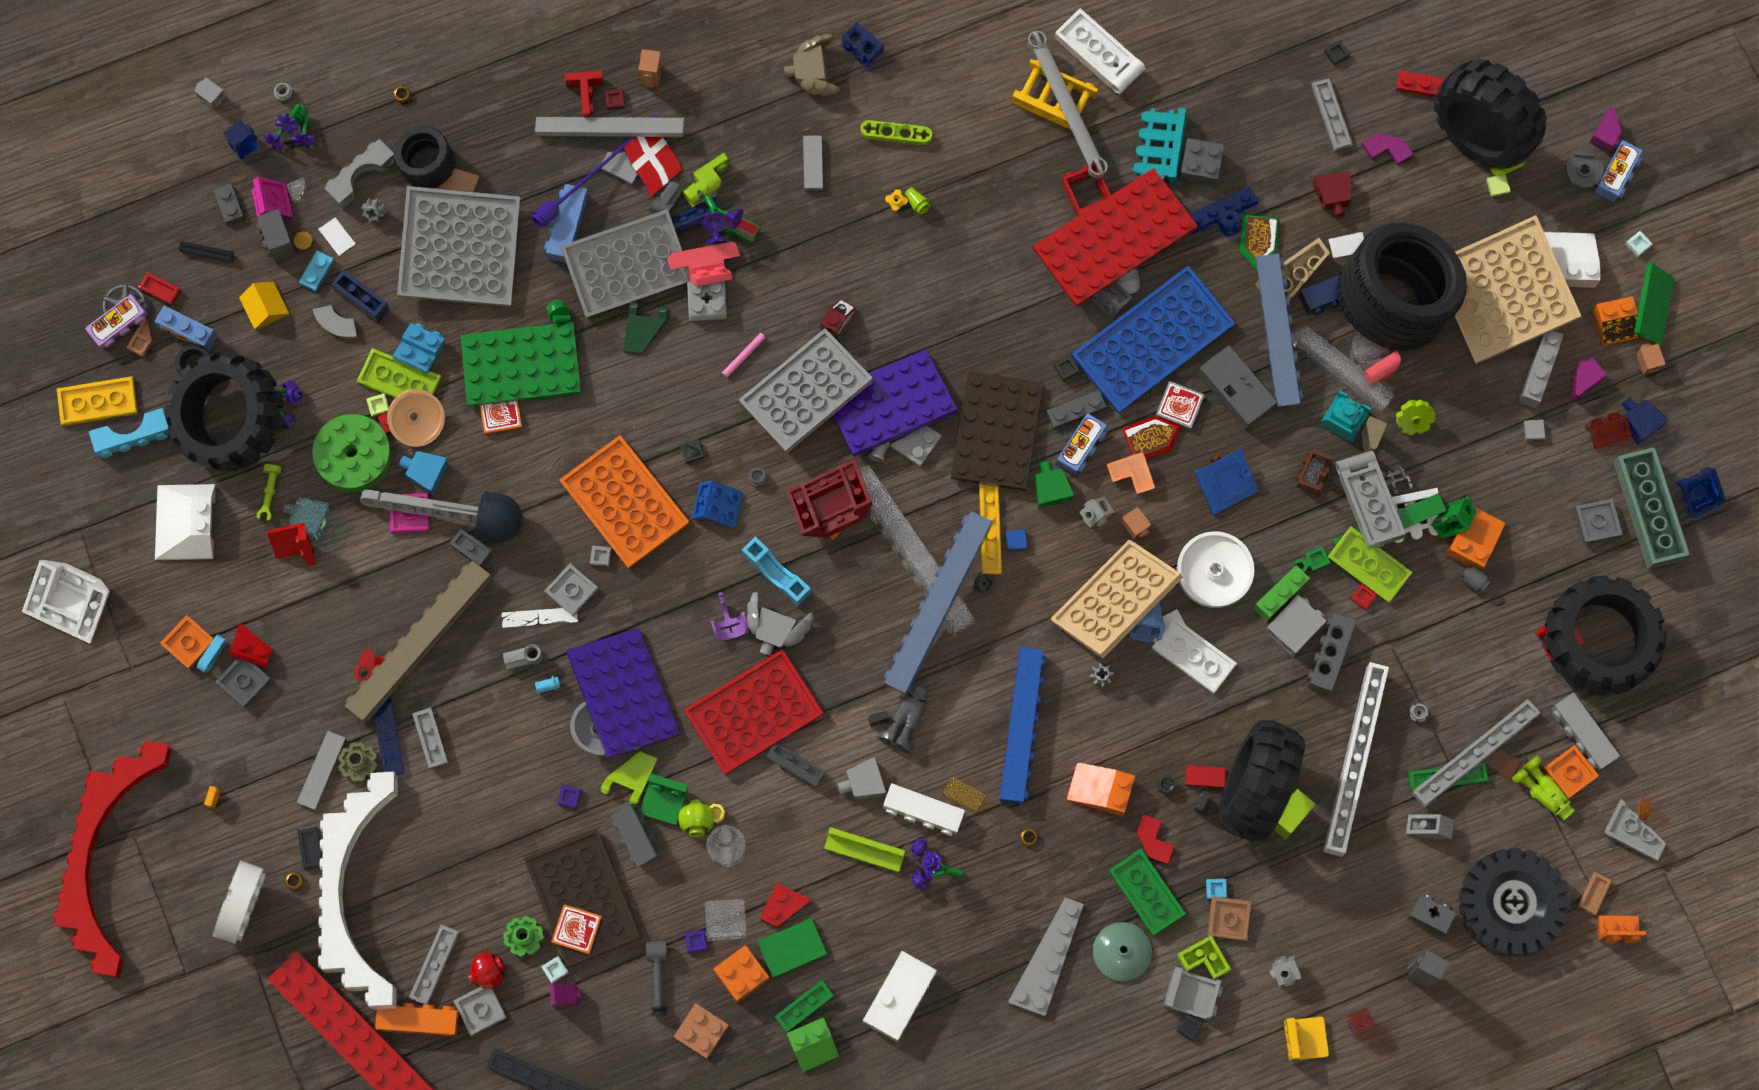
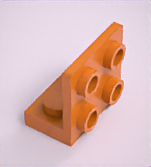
[1597,916,1647,944]

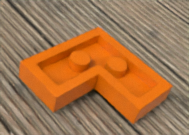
[1107,452,1156,494]

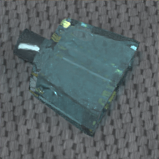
[282,497,332,541]

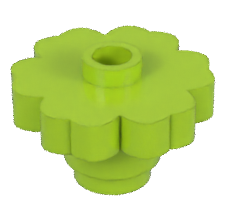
[1396,400,1435,435]

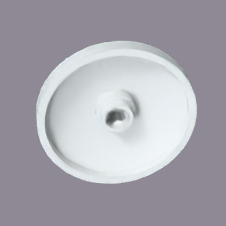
[1177,532,1254,608]

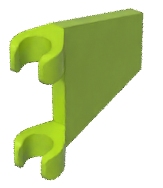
[601,751,658,804]

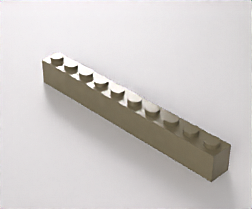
[345,560,492,725]

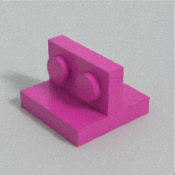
[252,177,293,223]

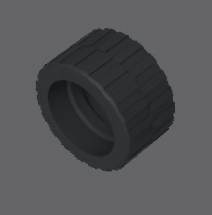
[393,126,456,188]

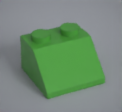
[787,1017,839,1072]

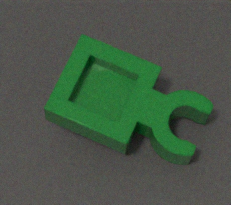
[1294,546,1331,573]

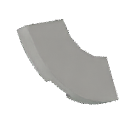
[313,305,358,339]

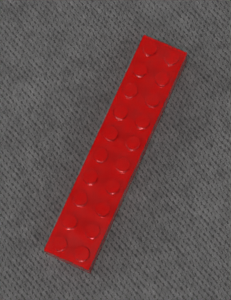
[267,951,433,1090]

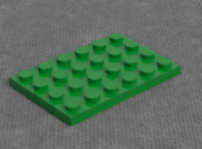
[461,322,581,408]

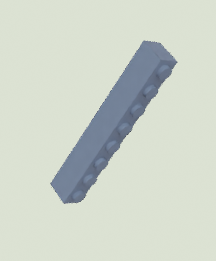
[1255,253,1303,408]

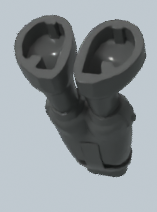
[877,685,928,754]

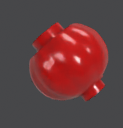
[468,952,506,989]

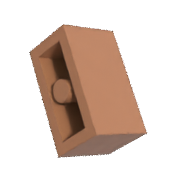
[638,49,662,88]

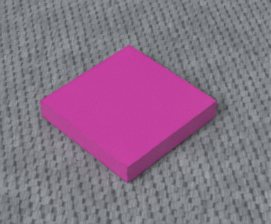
[390,493,430,534]

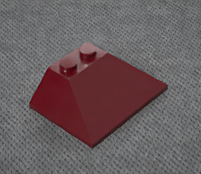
[786,459,873,538]

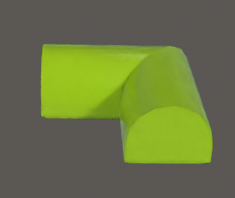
[1177,935,1231,980]

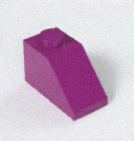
[1589,106,1621,153]
[1572,357,1607,401]
[549,983,581,1009]

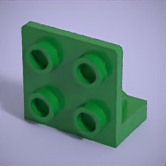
[641,773,688,825]

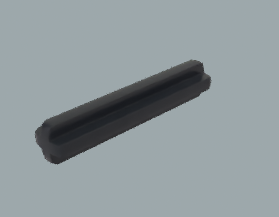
[179,241,234,262]

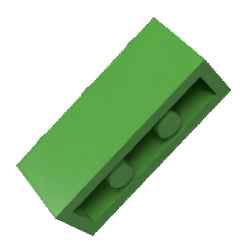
[1253,565,1310,622]

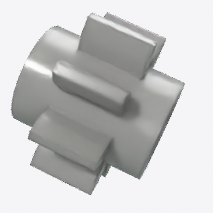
[362,198,386,222]
[1089,663,1114,688]

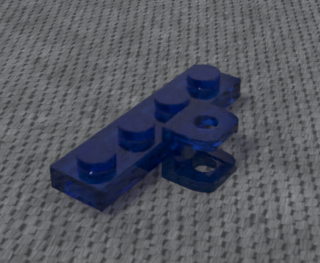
[1189,186,1259,237]

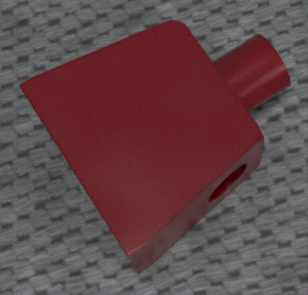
[1313,171,1351,218]

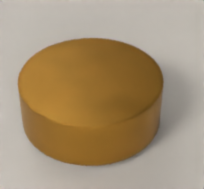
[294,232,313,252]

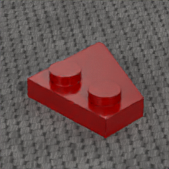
[228,624,272,668]
[759,883,811,928]

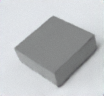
[1523,420,1545,441]
[590,546,612,568]

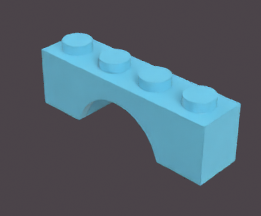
[89,408,170,458]
[742,537,811,607]

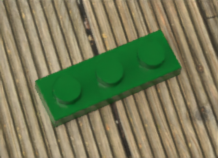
[774,980,834,1033]

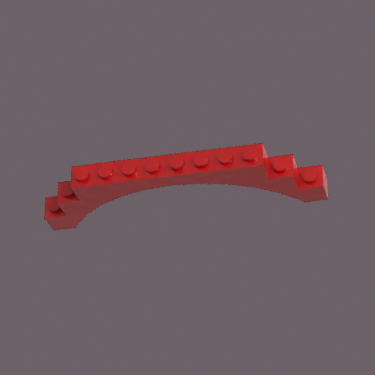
[53,740,172,979]

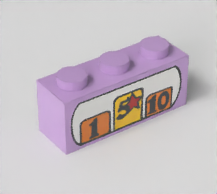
[85,294,148,348]

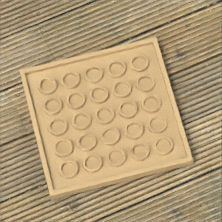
[1455,215,1582,364]

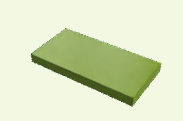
[356,348,442,398]
[1328,526,1413,603]

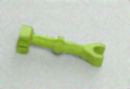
[257,463,282,522]

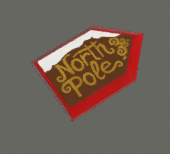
[1122,416,1182,460]

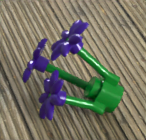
[263,104,315,150]

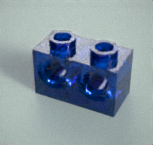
[842,22,884,67]
[223,120,258,160]

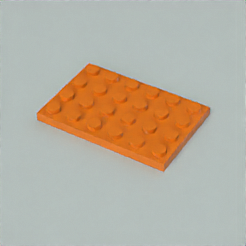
[559,435,690,569]

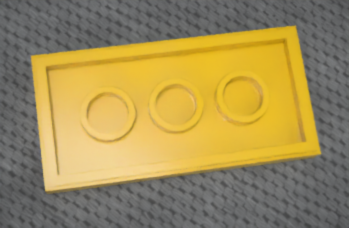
[57,377,138,426]

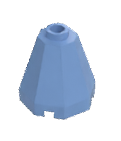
[1129,602,1165,643]

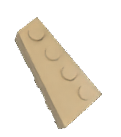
[1255,238,1330,300]

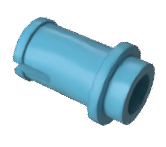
[535,676,561,694]

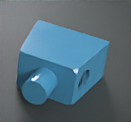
[399,451,449,495]

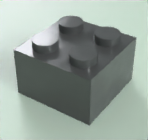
[1179,138,1224,187]
[256,209,296,263]

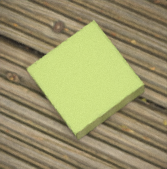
[1486,175,1510,197]
[367,393,389,418]

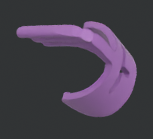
[711,592,748,641]

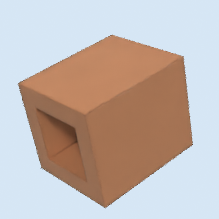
[1636,343,1666,375]
[1121,507,1151,540]

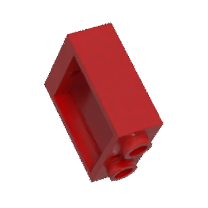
[1061,164,1111,217]

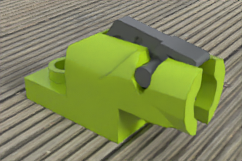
[683,153,729,208]

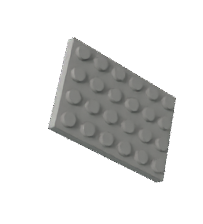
[561,209,690,317]
[739,328,874,453]

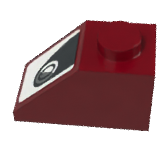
[820,299,856,340]

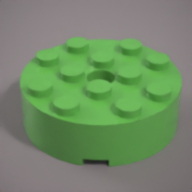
[312,414,392,493]

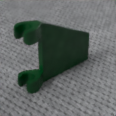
[623,301,668,354]

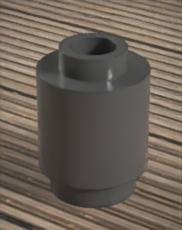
[1461,566,1491,593]

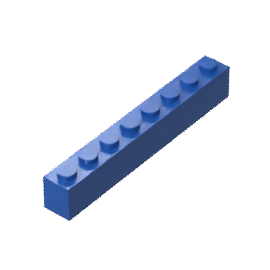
[999,647,1046,805]

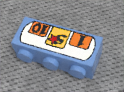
[1594,140,1642,202]
[154,306,217,352]
[1056,413,1107,476]

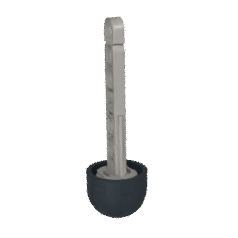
[360,490,522,543]

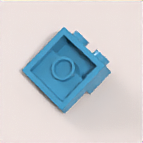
[393,323,445,375]

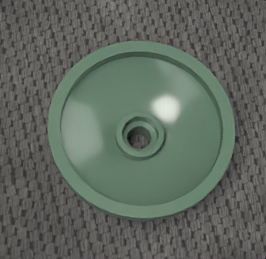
[1093,922,1152,982]

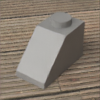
[1406,814,1454,839]

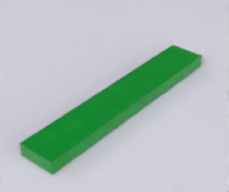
[1333,493,1446,546]

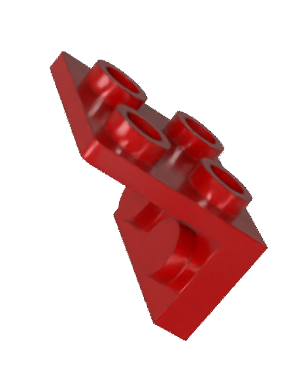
[267,522,316,566]

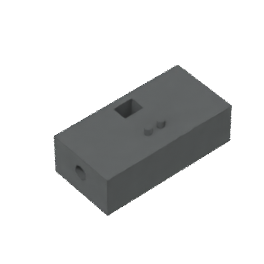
[1198,345,1277,431]

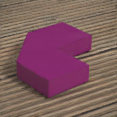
[1361,133,1413,165]

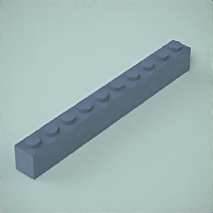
[883,511,992,696]

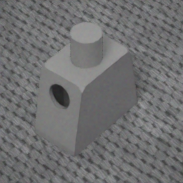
[837,757,886,800]

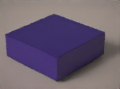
[557,785,582,809]
[685,930,707,953]

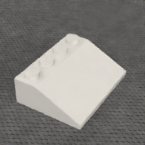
[1544,232,1600,288]

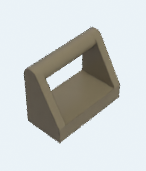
[1361,416,1387,453]

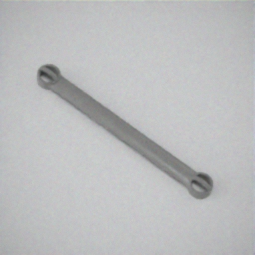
[1027,31,1107,179]

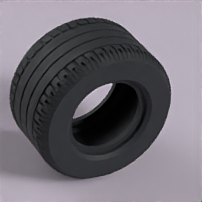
[1337,222,1467,351]

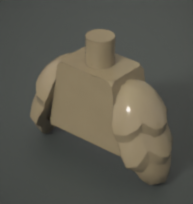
[784,34,840,96]

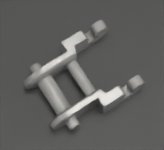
[1387,466,1413,494]

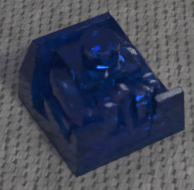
[1676,466,1726,519]

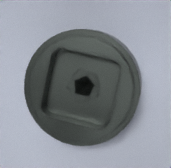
[974,574,994,593]

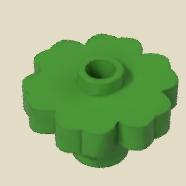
[503,916,544,957]

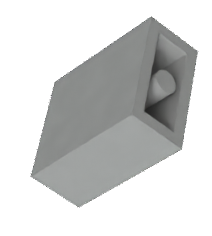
[1265,595,1327,657]

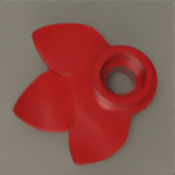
[354,649,385,682]

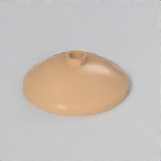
[387,389,445,447]

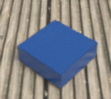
[1006,529,1027,551]

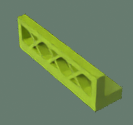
[824,827,905,873]

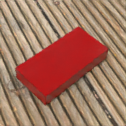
[138,272,181,306]
[1185,765,1226,788]

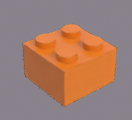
[713,945,769,1003]

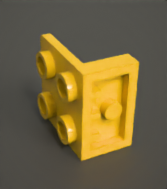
[1284,1017,1329,1061]

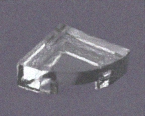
[286,178,306,203]

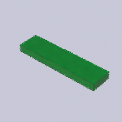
[1408,762,1488,792]

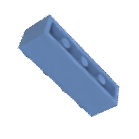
[544,184,588,263]

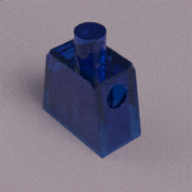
[1622,397,1669,445]

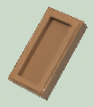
[1577,872,1612,916]

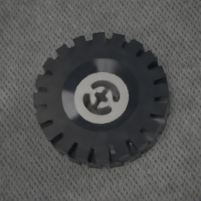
[1459,848,1570,957]

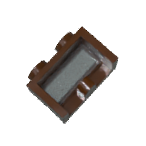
[1295,449,1333,497]

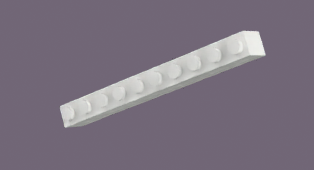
[1323,662,1389,857]

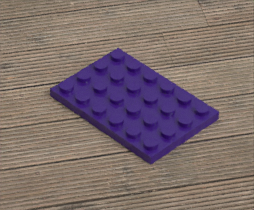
[833,349,957,457]
[566,628,680,759]

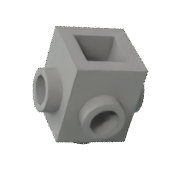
[1080,496,1115,528]
[1270,955,1302,987]

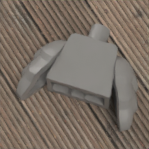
[746,592,815,656]

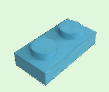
[299,251,334,292]

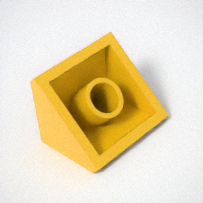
[239,281,290,331]

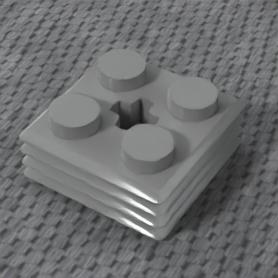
[687,281,727,321]

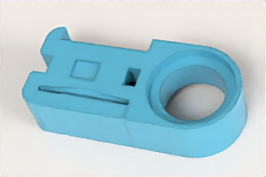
[197,635,228,673]

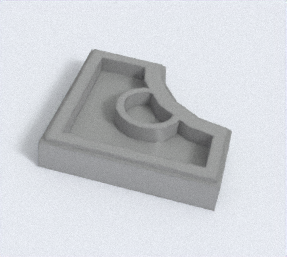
[600,152,638,185]

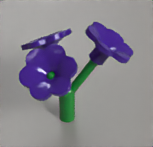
[702,195,744,244]

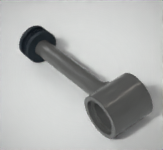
[646,941,667,1017]

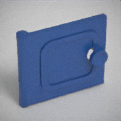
[1195,449,1259,515]

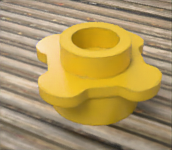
[885,189,908,211]

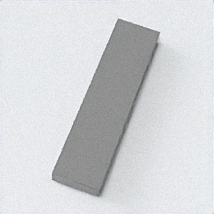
[1311,78,1353,152]
[297,731,346,811]
[409,924,460,1005]

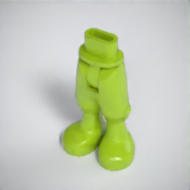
[1511,755,1575,820]

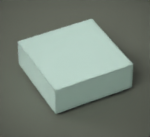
[1625,231,1653,257]
[541,956,569,984]

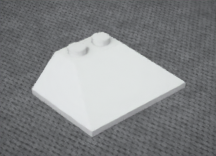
[155,484,216,560]
[22,560,110,644]

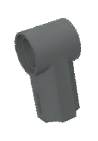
[650,181,684,216]

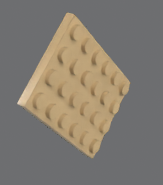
[1050,539,1183,658]

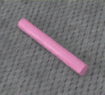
[722,333,766,378]

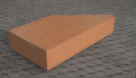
[126,319,153,358]

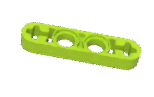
[860,120,932,145]

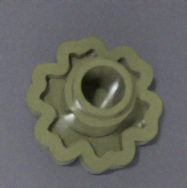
[338,742,378,782]

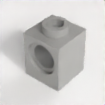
[194,77,226,111]

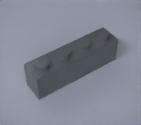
[1405,951,1449,989]

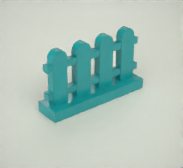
[1133,108,1187,184]

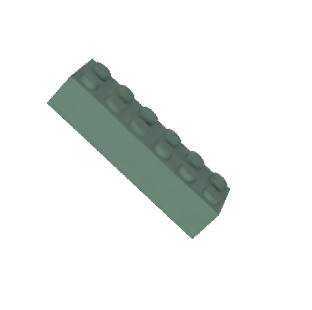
[1613,447,1690,569]

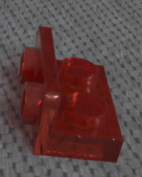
[1585,412,1632,449]

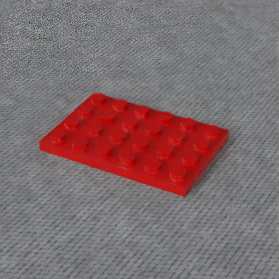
[683,649,824,776]

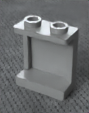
[1163,966,1223,1021]

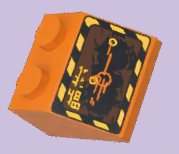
[1592,296,1639,346]

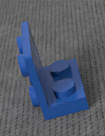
[692,480,743,528]

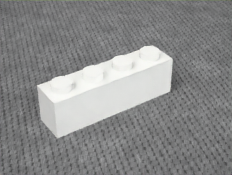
[883,783,965,836]

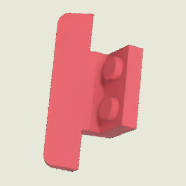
[668,242,740,286]

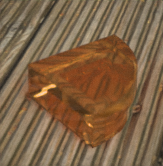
[1638,798,1651,821]

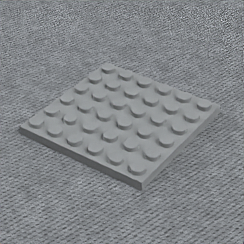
[397,186,520,307]

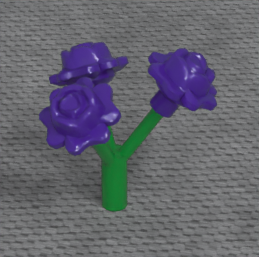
[910,839,962,892]

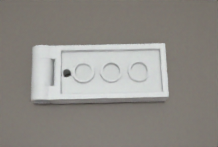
[1054,8,1146,94]

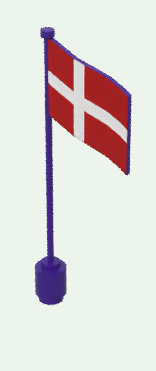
[531,115,681,228]

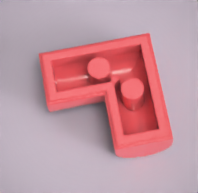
[1363,351,1401,386]

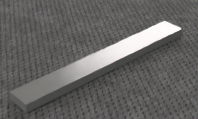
[535,117,684,137]
[1412,699,1541,808]

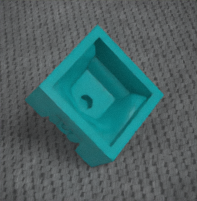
[1319,390,1372,443]

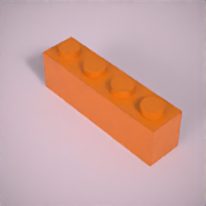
[375,1003,459,1037]

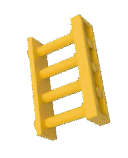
[1011,59,1098,130]

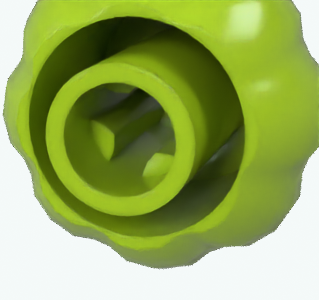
[678,800,715,838]

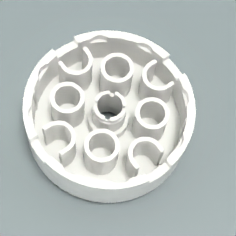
[213,861,265,944]

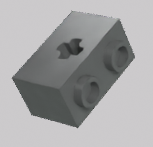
[1408,894,1456,936]

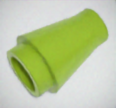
[905,187,931,215]

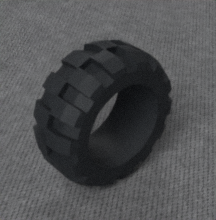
[1434,59,1547,169]
[165,352,284,471]
[1544,575,1667,696]
[1217,720,1306,842]

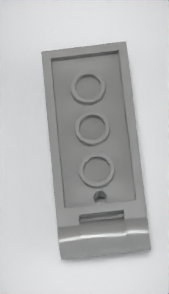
[1335,451,1406,550]

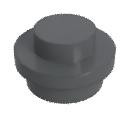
[748,468,767,487]

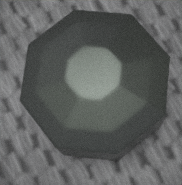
[1157,775,1177,795]

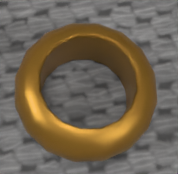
[393,86,411,103]
[1020,829,1038,846]
[285,872,303,890]

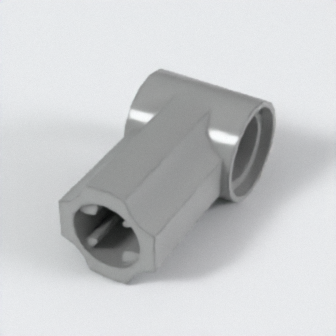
[503,644,543,670]

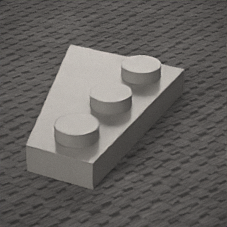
[1603,799,1666,861]

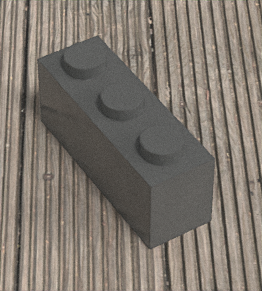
[611,804,664,867]

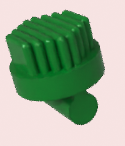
[546,300,571,323]

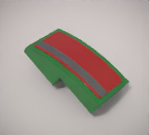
[721,211,760,244]

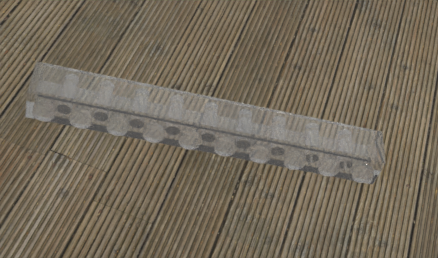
[860,465,975,636]

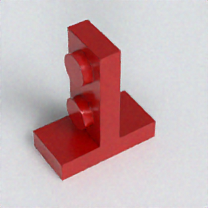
[565,71,604,117]

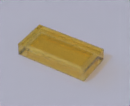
[942,777,986,813]

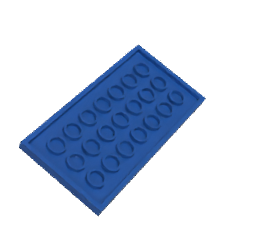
[1071,266,1235,414]

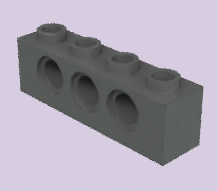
[1306,612,1357,695]

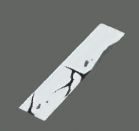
[502,608,578,628]

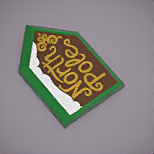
[1239,215,1280,271]

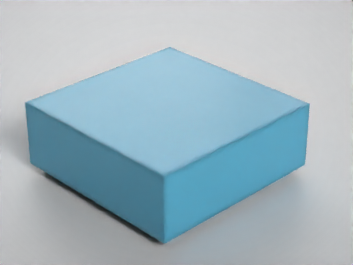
[1206,879,1227,900]

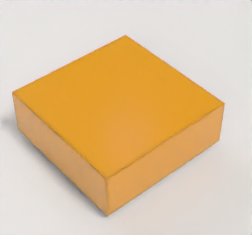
[204,786,220,810]

